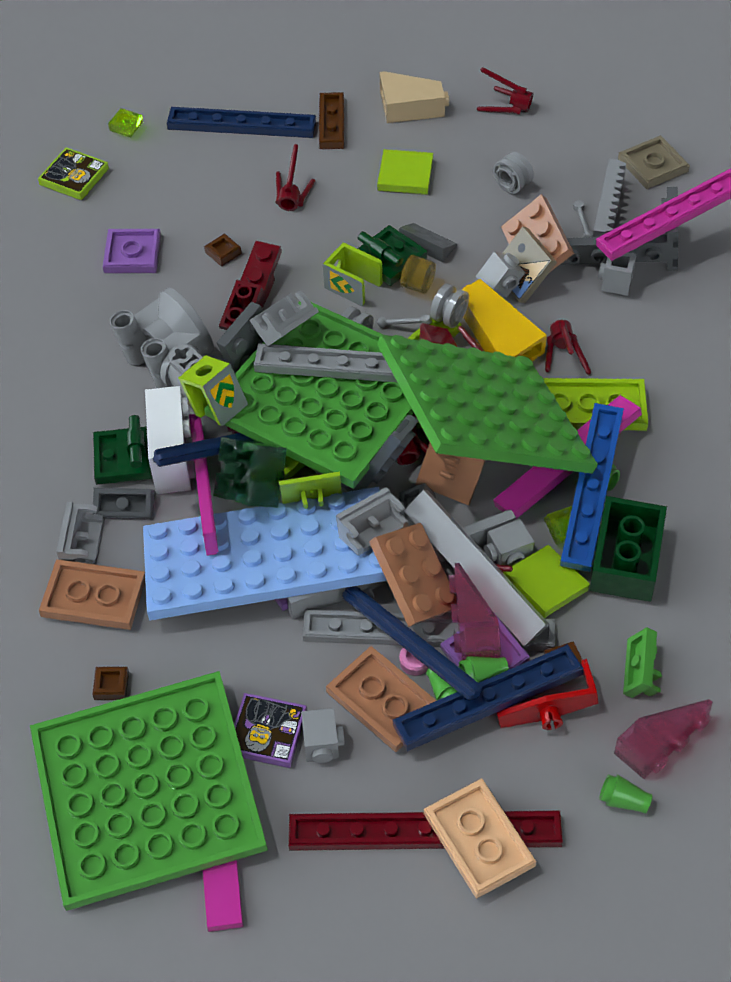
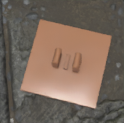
[415,443,486,505]

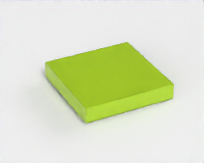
[377,149,433,194]
[503,545,590,618]

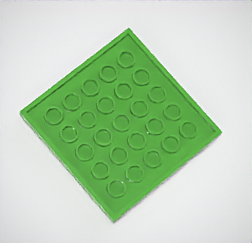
[204,301,414,489]
[377,334,598,474]
[30,671,268,911]

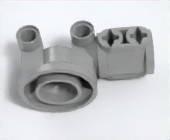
[110,287,214,416]

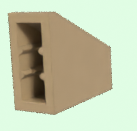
[379,71,449,123]

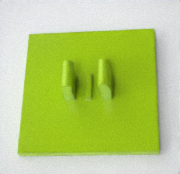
[279,471,342,509]

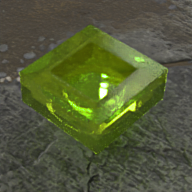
[108,108,143,138]
[543,506,572,545]

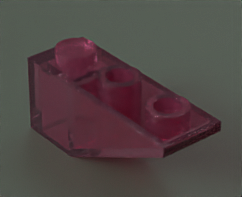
[449,563,501,660]
[614,699,713,779]

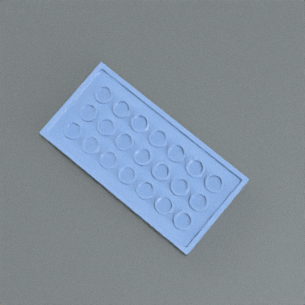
[143,487,387,621]

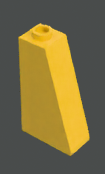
[462,279,547,361]

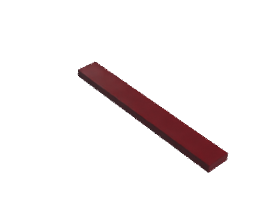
[288,810,563,851]

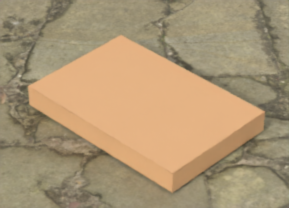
[424,778,536,899]

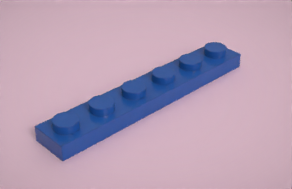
[560,403,624,572]

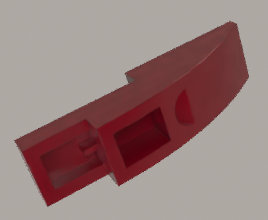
[219,241,282,330]

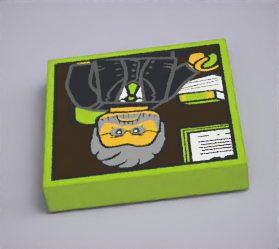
[38,147,109,200]

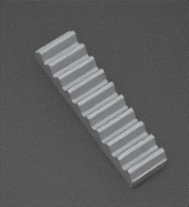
[593,158,626,237]

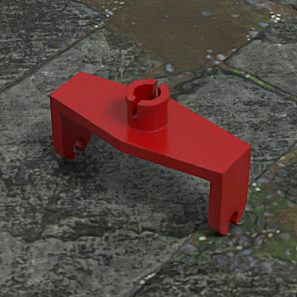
[497,659,599,730]

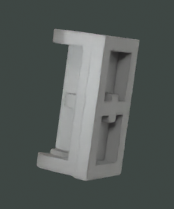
[249,291,319,347]
[336,487,409,556]
[56,502,104,565]

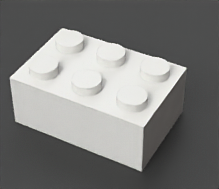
[145,386,196,494]

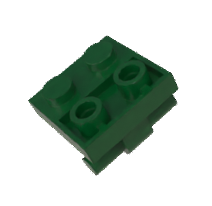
[357,225,427,286]
[93,415,153,485]

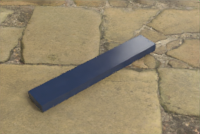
[167,107,316,138]
[393,644,583,751]

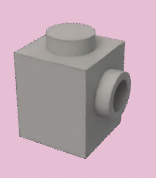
[476,252,525,298]
[598,252,637,296]
[484,519,534,566]
[301,708,344,763]

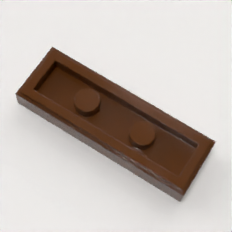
[319,92,344,149]

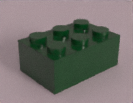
[589,496,667,602]

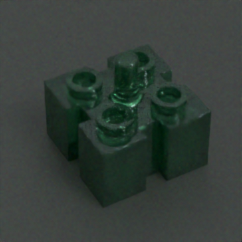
[213,437,287,508]

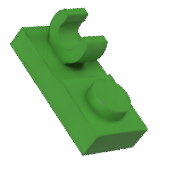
[623,627,662,698]

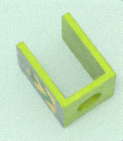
[323,242,383,306]
[178,355,248,426]

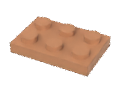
[501,194,574,273]
[369,523,460,627]
[39,559,145,630]
[326,646,437,752]

